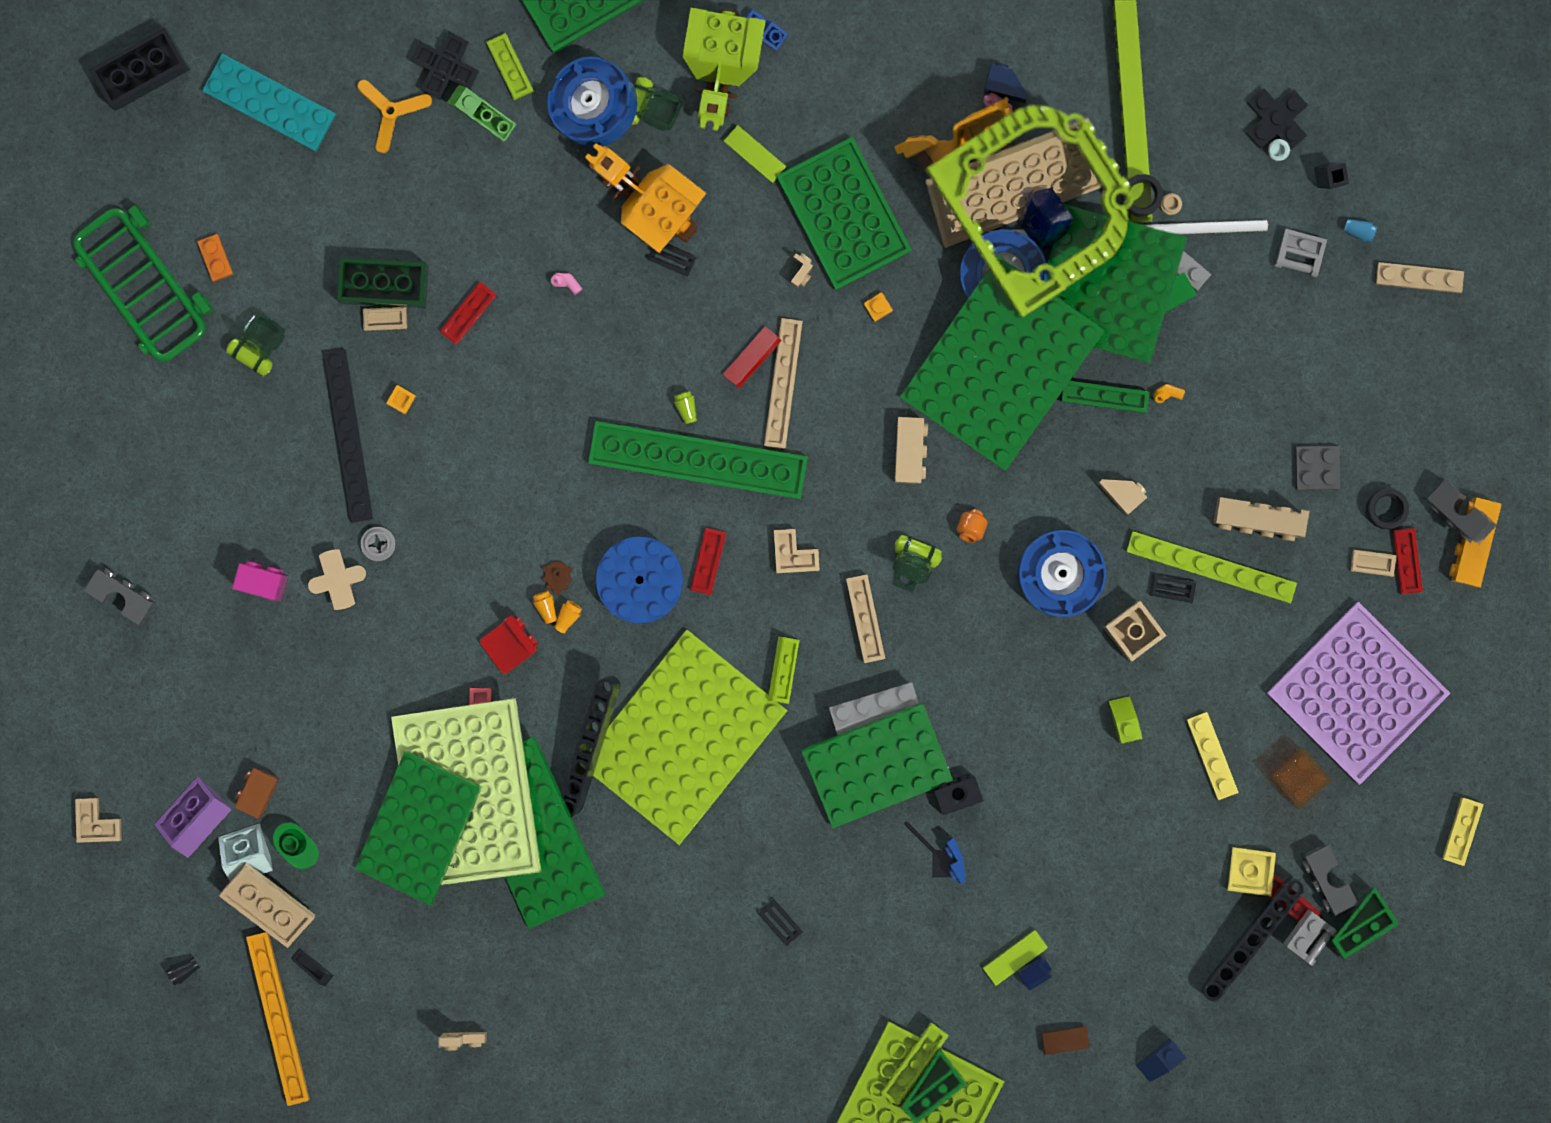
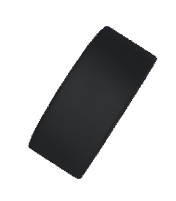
[1121,174,1163,217]
[1366,489,1409,529]

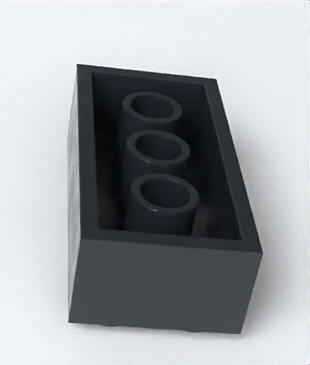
[89,27,190,111]

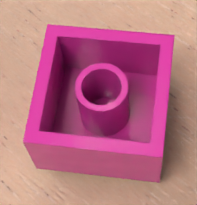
[232,561,288,601]

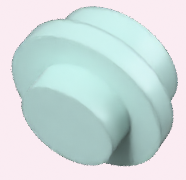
[1268,139,1290,161]

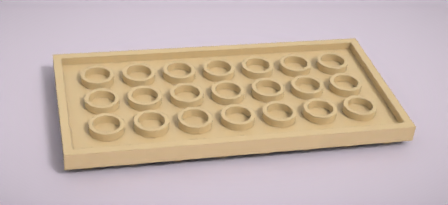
[926,118,1102,248]

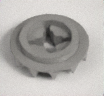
[361,527,395,561]

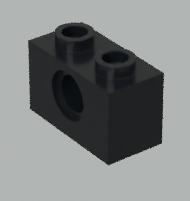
[933,774,984,815]

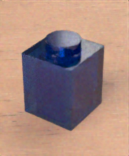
[1017,957,1052,991]

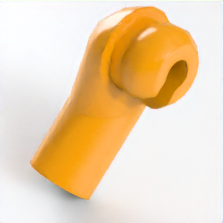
[1153,384,1185,403]

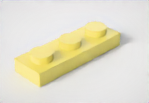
[1442,797,1484,866]

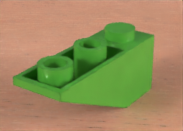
[447,85,516,142]

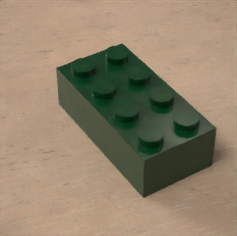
[337,258,429,308]

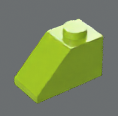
[1109,696,1143,744]

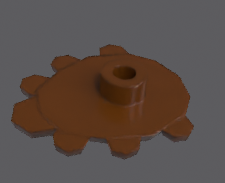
[543,561,572,595]

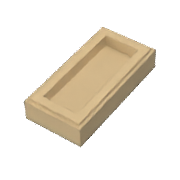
[363,307,407,331]
[1350,550,1396,577]

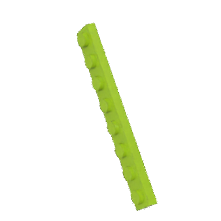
[1126,531,1297,604]

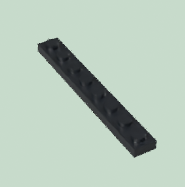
[324,350,373,523]

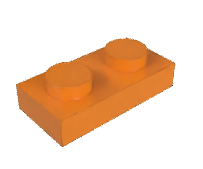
[197,234,234,282]

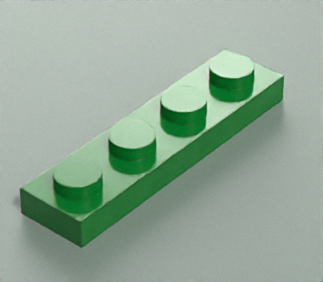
[1061,381,1150,414]

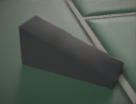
[292,949,334,986]

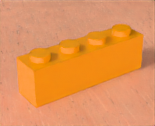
[1449,497,1502,588]

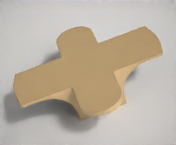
[308,549,366,610]

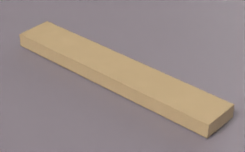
[764,318,803,449]

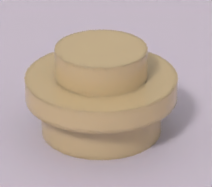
[1160,193,1182,215]

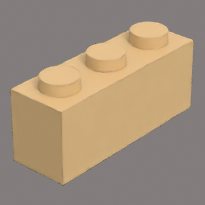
[895,417,928,484]

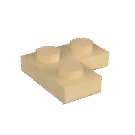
[774,529,820,573]
[75,798,122,843]
[439,1032,487,1050]

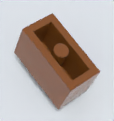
[234,768,280,819]

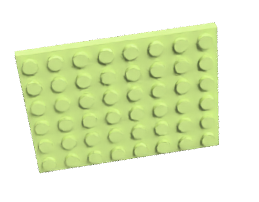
[391,699,541,885]

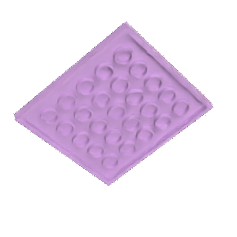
[1266,602,1450,785]

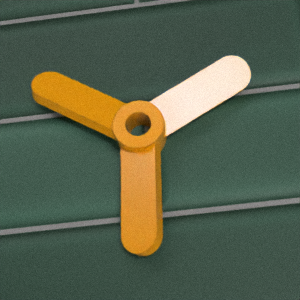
[357,80,432,153]

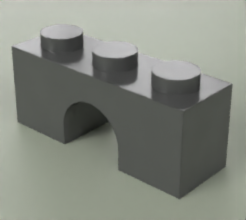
[1428,480,1497,544]
[84,568,156,625]
[1302,844,1358,915]

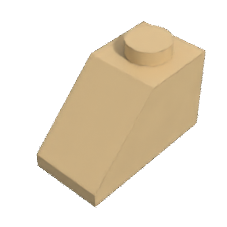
[1097,479,1147,515]

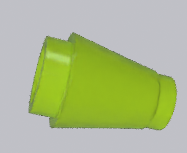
[674,391,697,424]

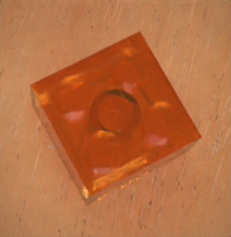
[1268,747,1332,809]

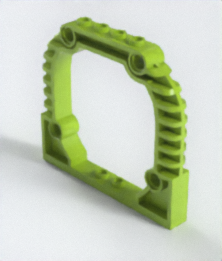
[925,106,1132,317]

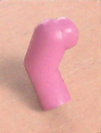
[551,273,582,295]

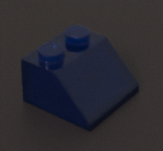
[1019,188,1073,252]

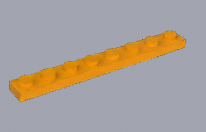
[246,932,310,1106]

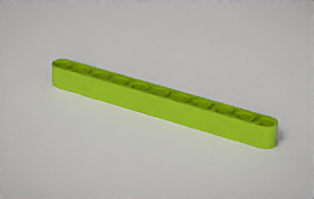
[1113,0,1152,223]

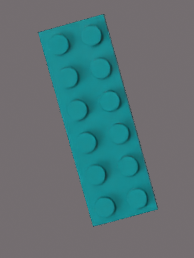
[202,54,336,152]

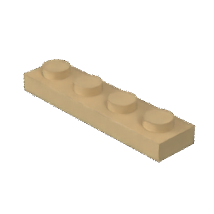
[1376,262,1464,293]
[846,575,885,663]

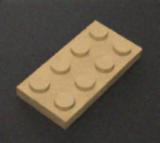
[219,863,315,948]

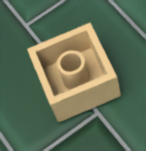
[1103,601,1166,662]

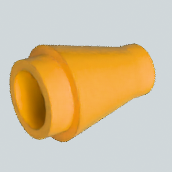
[532,591,557,624]
[554,600,582,634]

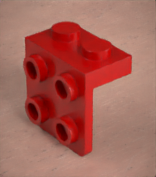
[480,615,539,674]

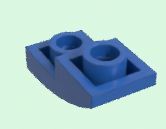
[744,9,788,52]
[945,837,965,885]

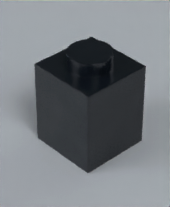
[1314,162,1349,189]

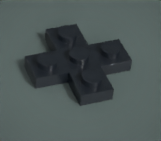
[411,32,479,100]
[1246,88,1308,151]

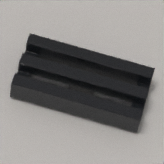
[648,245,696,277]
[1150,574,1196,603]
[758,899,803,946]

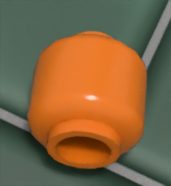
[957,509,988,543]

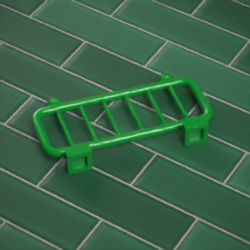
[73,205,215,362]

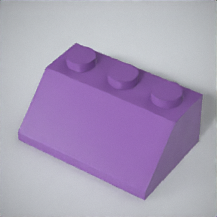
[154,777,232,857]

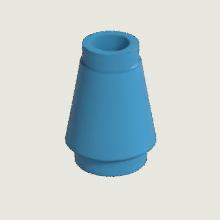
[1344,219,1378,243]

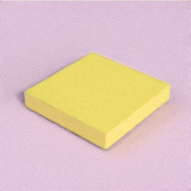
[1227,847,1276,896]

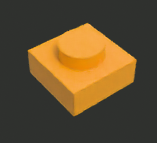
[864,292,893,322]
[386,385,416,415]

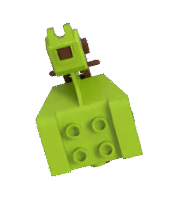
[683,8,766,131]

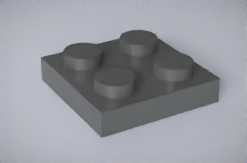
[1295,446,1340,490]

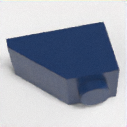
[984,63,1028,103]
[1137,1038,1186,1082]

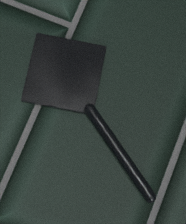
[905,822,956,878]

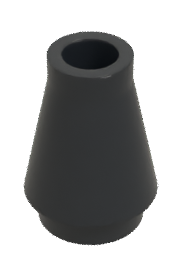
[166,957,200,986]

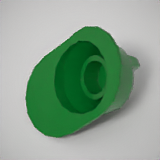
[273,823,319,869]

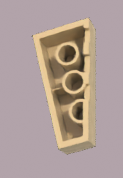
[1213,497,1309,542]

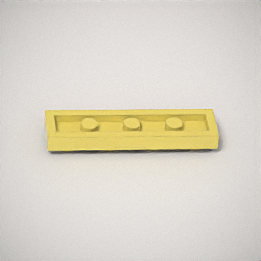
[1187,712,1239,800]

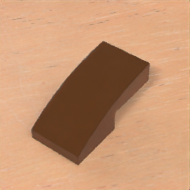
[1040,1026,1090,1055]

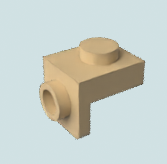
[791,253,813,289]

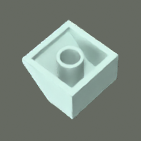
[218,824,273,881]

